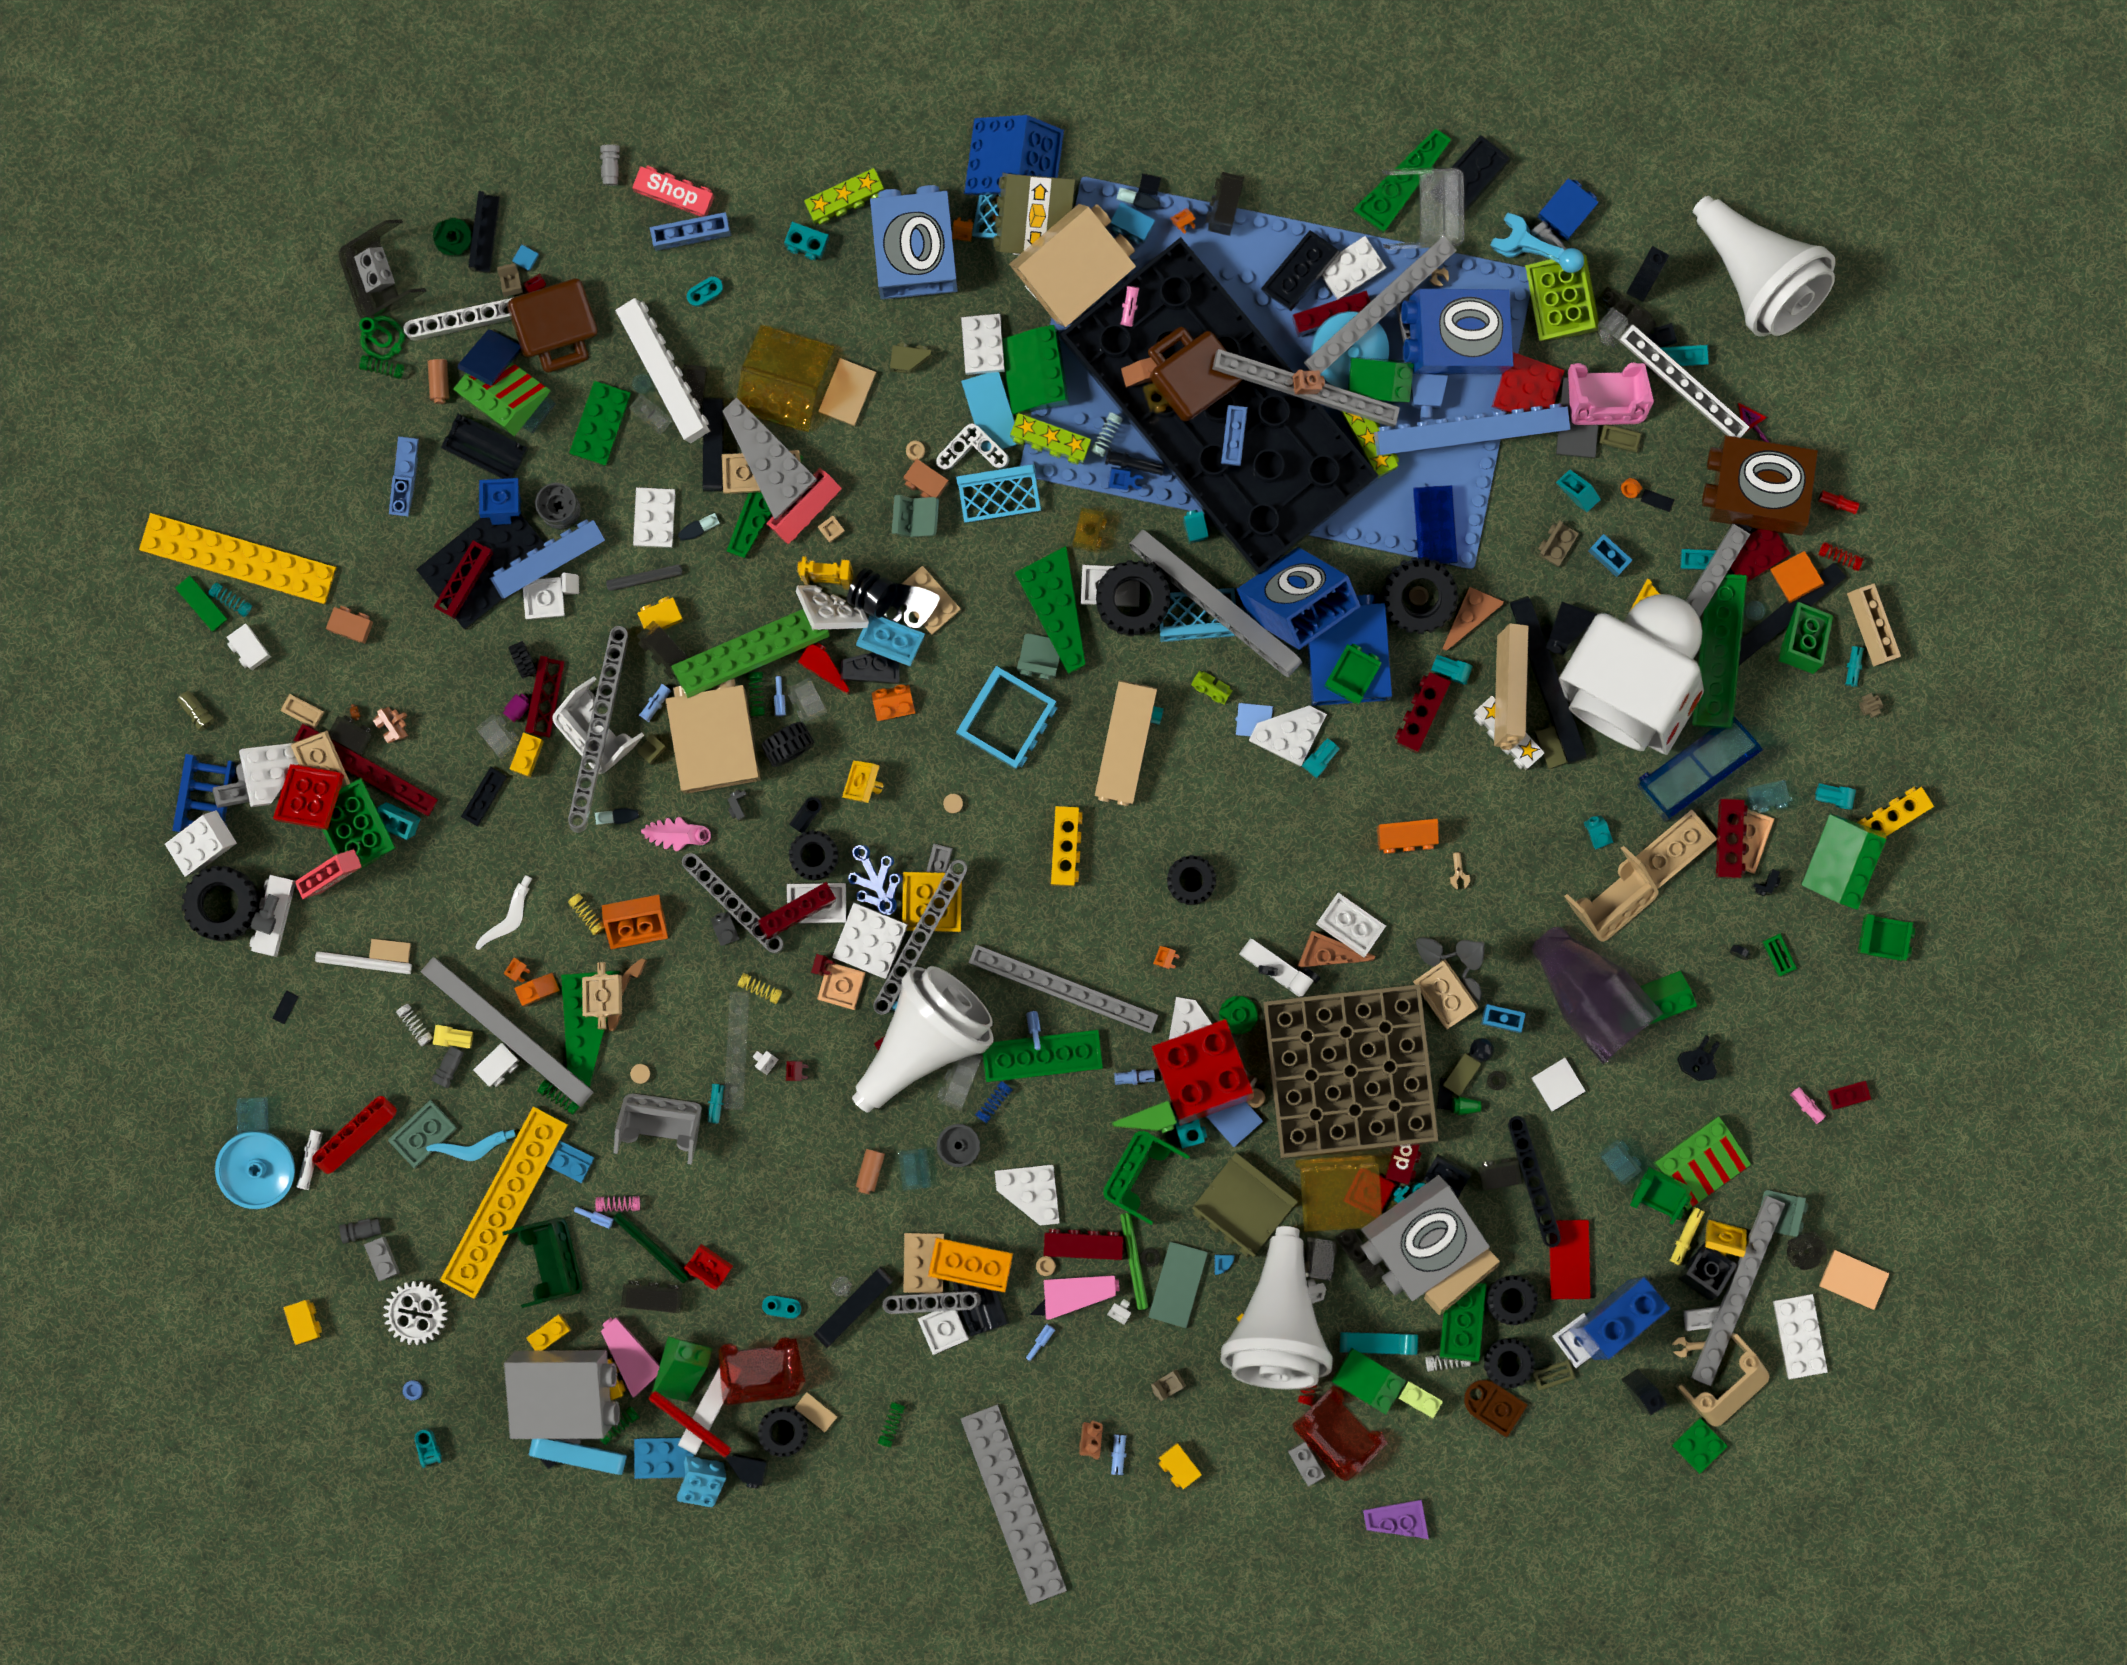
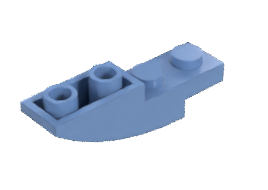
[389,436,419,517]

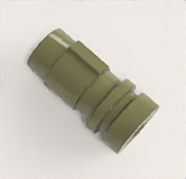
[177,691,215,732]

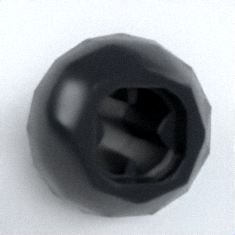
[1470,1038,1494,1062]

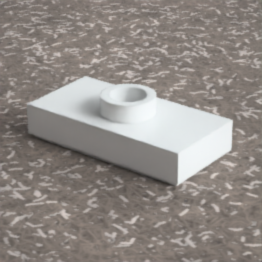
[1684,1306,1720,1331]

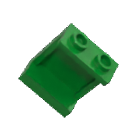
[1324,643,1381,706]
[1858,914,1915,962]
[1630,1167,1692,1225]

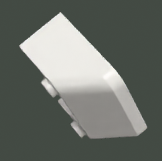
[553,677,644,774]

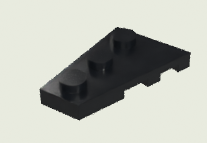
[841,652,900,684]

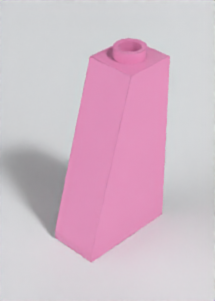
[1044,1276,1119,1320]
[601,1318,660,1397]

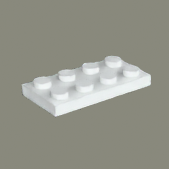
[1773,1294,1828,1379]

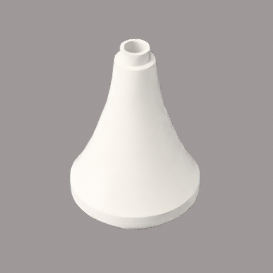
[1693,196,1835,337]
[852,966,993,1113]
[1221,1226,1332,1389]

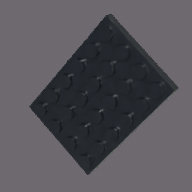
[416,514,545,630]

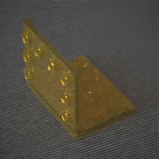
[737,325,835,432]
[1295,1155,1382,1232]

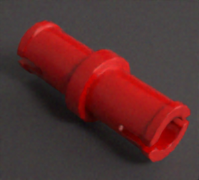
[1818,490,1859,515]

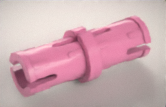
[1120,286,1139,327]
[1790,1087,1826,1124]

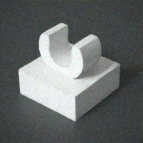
[753,1051,779,1075]
[1307,1279,1326,1303]
[1107,1299,1131,1325]

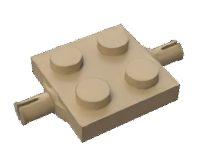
[582,962,622,1029]

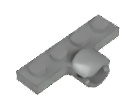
[212,763,283,808]

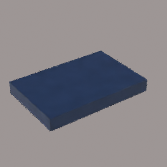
[458,329,521,386]

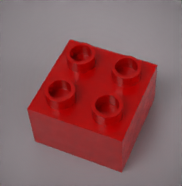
[1152,1019,1254,1126]

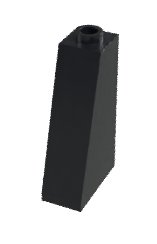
[1626,246,1669,302]
[1621,1368,1667,1416]

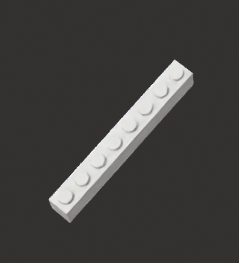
[615,298,710,443]
[1618,325,1749,438]

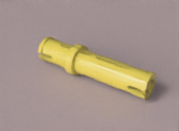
[1669,1207,1705,1266]

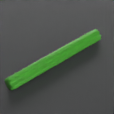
[1120,1213,1148,1310]

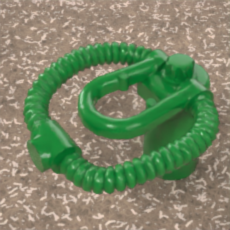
[359,315,405,361]

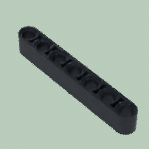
[1508,1116,1561,1248]

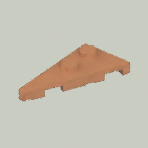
[1442,587,1504,651]
[1298,931,1375,967]

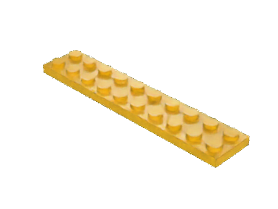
[139,513,336,605]
[440,1106,568,1299]

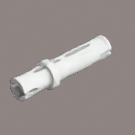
[296,1130,323,1190]

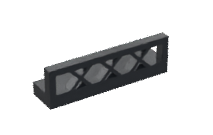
[468,191,500,273]

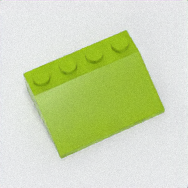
[1525,252,1600,341]

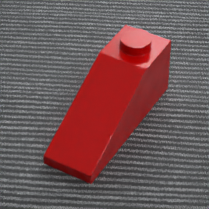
[798,642,850,695]

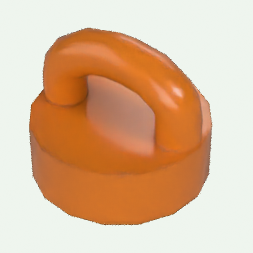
[1621,478,1642,498]

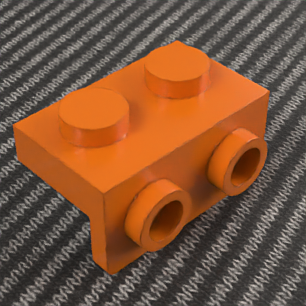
[871,684,915,721]

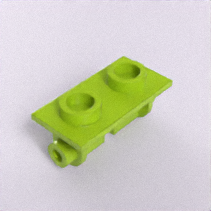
[1191,670,1233,705]

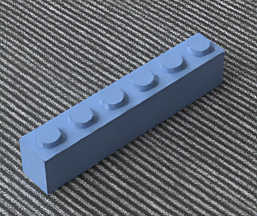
[490,519,605,598]

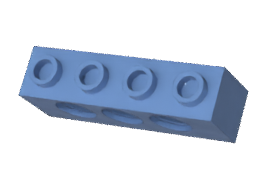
[650,212,731,251]

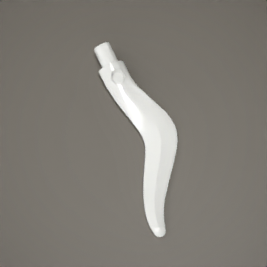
[476,875,532,950]

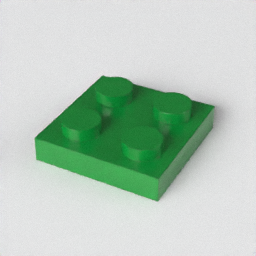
[1671,1418,1728,1474]

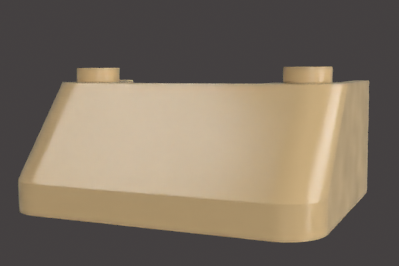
[1564,846,1658,942]
[1675,1333,1769,1426]

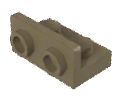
[1538,520,1579,567]

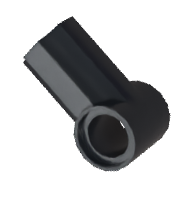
[789,796,822,833]

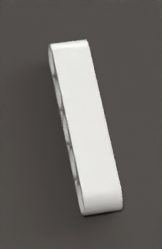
[678,1360,741,1455]

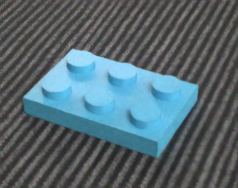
[856,616,925,666]

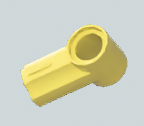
[433,1025,473,1048]

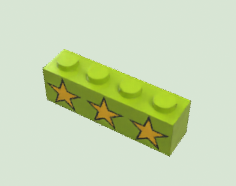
[804,168,884,225]
[1340,411,1399,478]
[1010,413,1091,465]

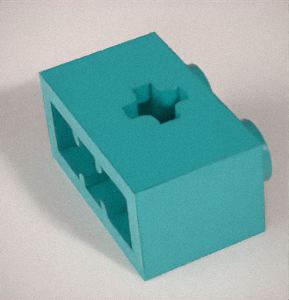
[377,802,421,840]

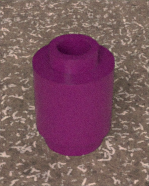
[503,693,530,723]

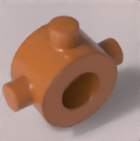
[349,704,361,721]

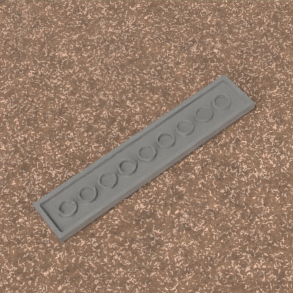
[961,1404,1067,1605]

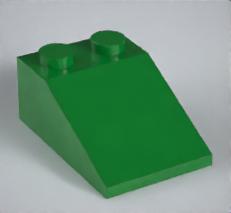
[1348,357,1414,402]
[1778,602,1833,674]
[652,1336,713,1402]
[1331,1348,1406,1415]

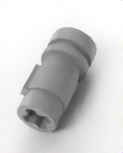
[600,145,620,186]
[1530,220,1566,250]

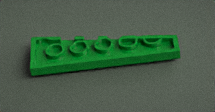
[1353,128,1451,233]
[726,455,804,559]

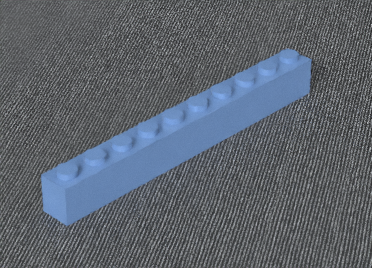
[1374,403,1570,455]

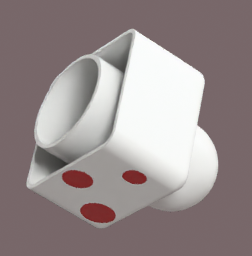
[1559,594,1704,755]

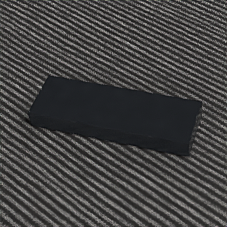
[461,767,508,827]

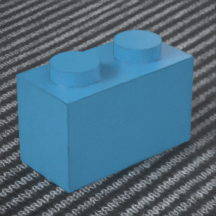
[1110,202,1155,244]
[1588,534,1632,577]
[1481,1005,1525,1033]

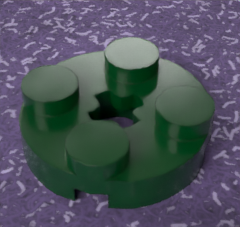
[433,217,472,257]

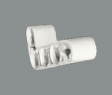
[1239,938,1313,998]

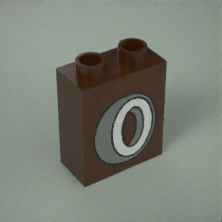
[1702,435,1818,536]

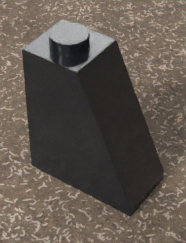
[1545,602,1598,655]

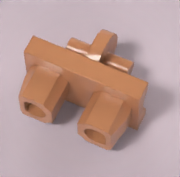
[373,707,408,743]
[1079,1421,1103,1460]

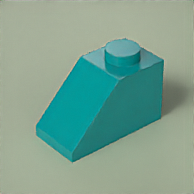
[1556,470,1601,512]

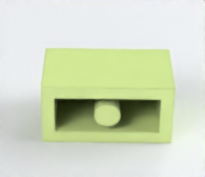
[1397,1381,1443,1418]

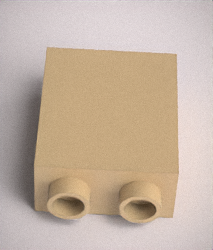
[1009,204,1136,327]
[665,678,761,794]

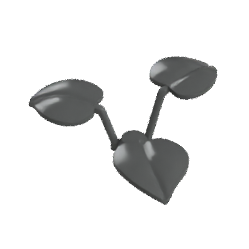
[1416,937,1484,1005]

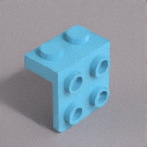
[677,1456,726,1507]

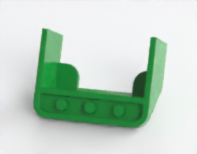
[1103,1131,1190,1225]

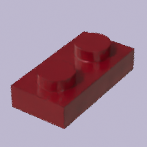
[1827,1081,1871,1110]

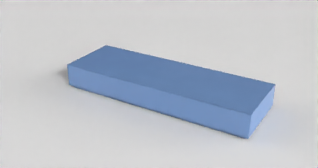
[1221,405,1247,466]

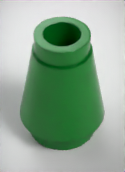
[1451,1096,1481,1116]

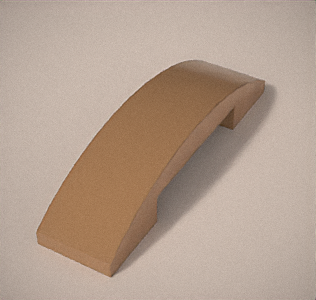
[608,959,647,1032]

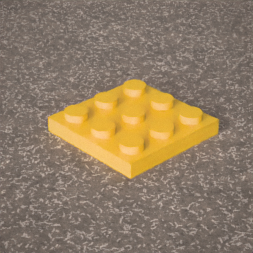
[902,872,962,932]

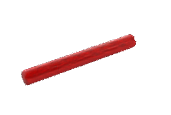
[649,1391,732,1457]

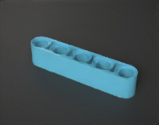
[529,1439,627,1475]

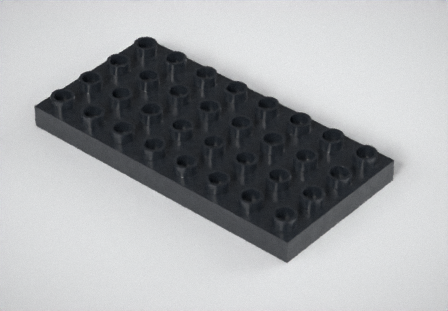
[1060,237,1379,575]

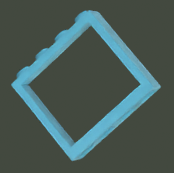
[956,666,1057,770]

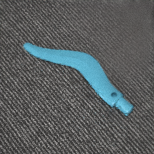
[426,1129,516,1161]

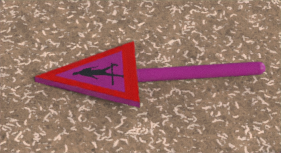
[1738,403,1770,443]

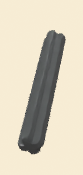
[606,564,683,591]

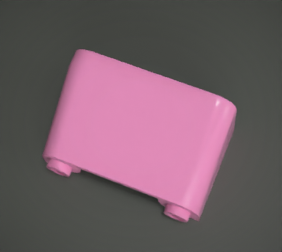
[1568,363,1654,425]

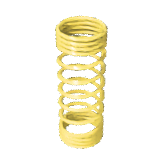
[568,893,605,935]
[737,973,782,1004]

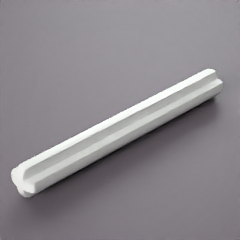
[315,952,412,974]

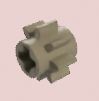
[1859,693,1883,718]

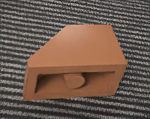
[1121,358,1157,388]

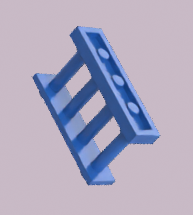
[172,754,237,833]

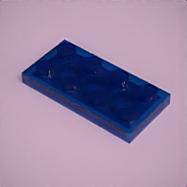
[1413,485,1458,564]

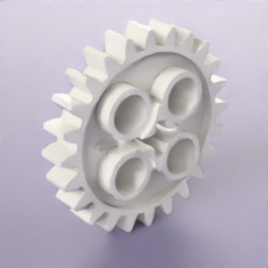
[383,1281,448,1345]

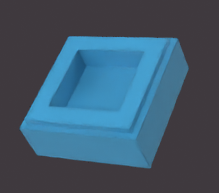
[512,245,539,272]

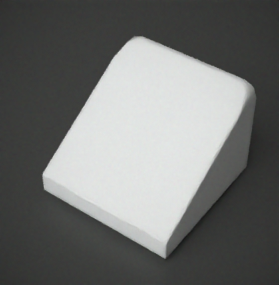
[562,573,579,595]

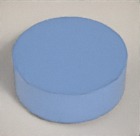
[403,1380,423,1400]

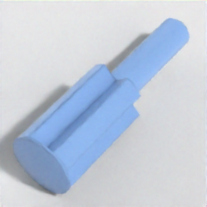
[774,676,786,716]
[1026,1011,1041,1050]
[574,1207,613,1229]
[1026,1324,1056,1361]

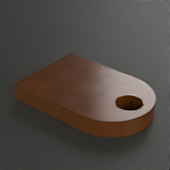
[1464,1380,1528,1438]

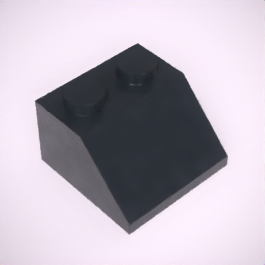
[1678,1243,1737,1301]
[727,1453,769,1489]

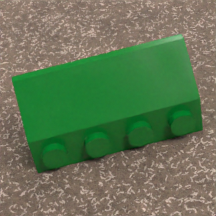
[1611,971,1697,1035]

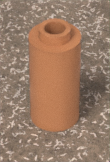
[428,359,449,404]
[855,1149,885,1195]

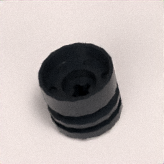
[847,568,897,619]

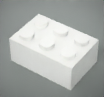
[165,810,237,877]

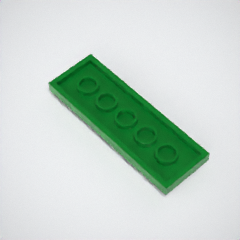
[983,1030,1103,1083]

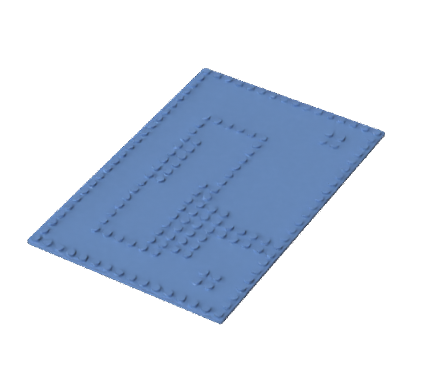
[1020,177,1530,569]

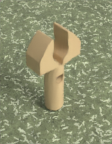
[1429,267,1449,287]
[1450,852,1470,890]
[1672,1337,1706,1357]

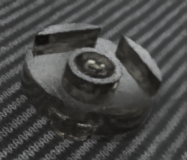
[1786,1231,1827,1270]

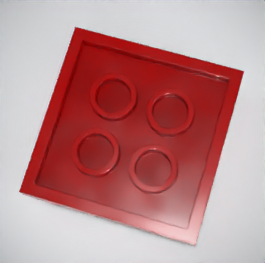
[1492,352,1564,414]
[273,764,345,830]

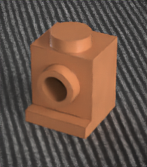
[1293,370,1325,395]

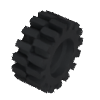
[508,641,537,679]

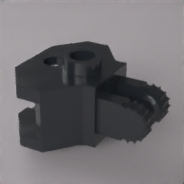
[1677,1035,1720,1081]

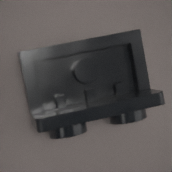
[1424,1154,1472,1199]

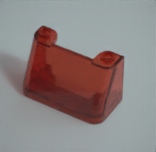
[718,1337,806,1405]
[1292,1385,1388,1481]

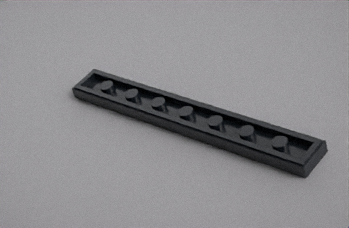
[1739,562,1846,666]

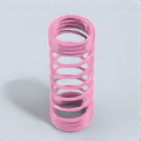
[595,1196,640,1212]

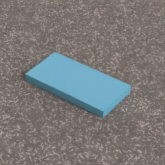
[961,372,1019,452]

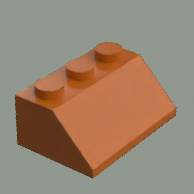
[1377,819,1439,854]
[602,895,668,949]

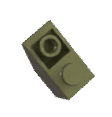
[890,343,932,374]

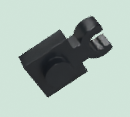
[1643,323,1677,348]

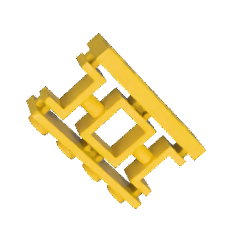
[797,556,853,590]

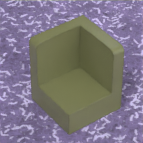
[637,733,667,765]

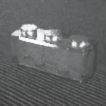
[937,1054,983,1111]

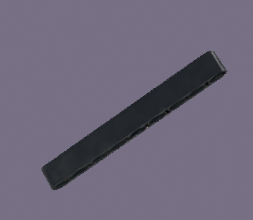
[1510,596,1587,765]

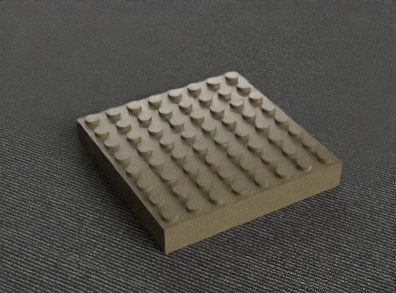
[1263,984,1438,1160]

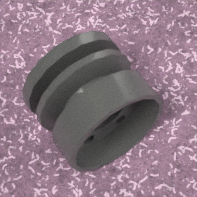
[535,483,581,530]

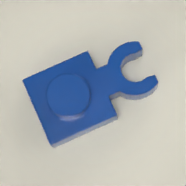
[1108,467,1144,490]

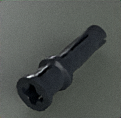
[1105,448,1165,476]

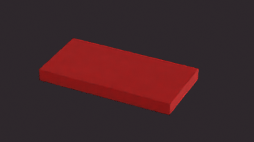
[1549,1220,1590,1299]

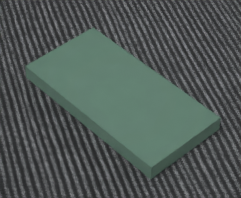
[1148,1242,1208,1328]

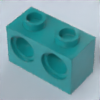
[784,222,829,261]
[1172,1110,1207,1149]

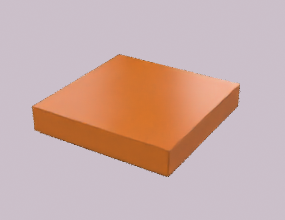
[1770,551,1824,603]

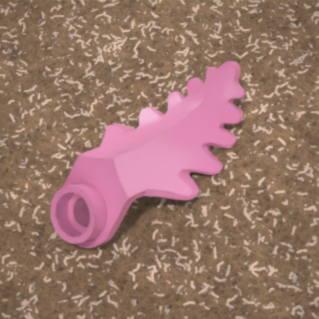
[641,817,711,851]

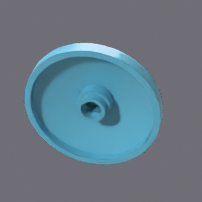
[1311,311,1389,389]
[215,1131,295,1209]

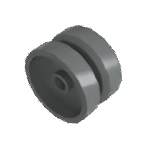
[937,1124,980,1167]

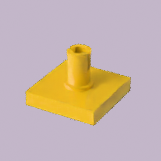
[842,760,883,803]
[1705,1220,1747,1258]

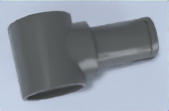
[251,894,279,935]

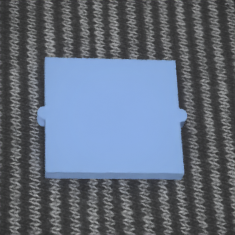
[1235,703,1273,736]

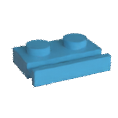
[546,1141,595,1183]

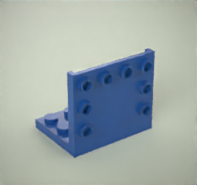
[964,115,1064,195]

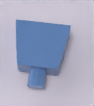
[1411,374,1448,419]

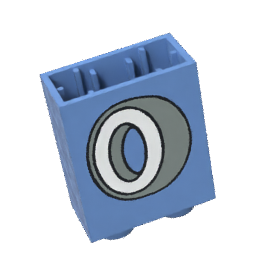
[870,185,958,299]

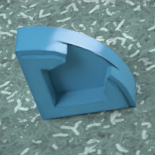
[1215,1255,1234,1275]

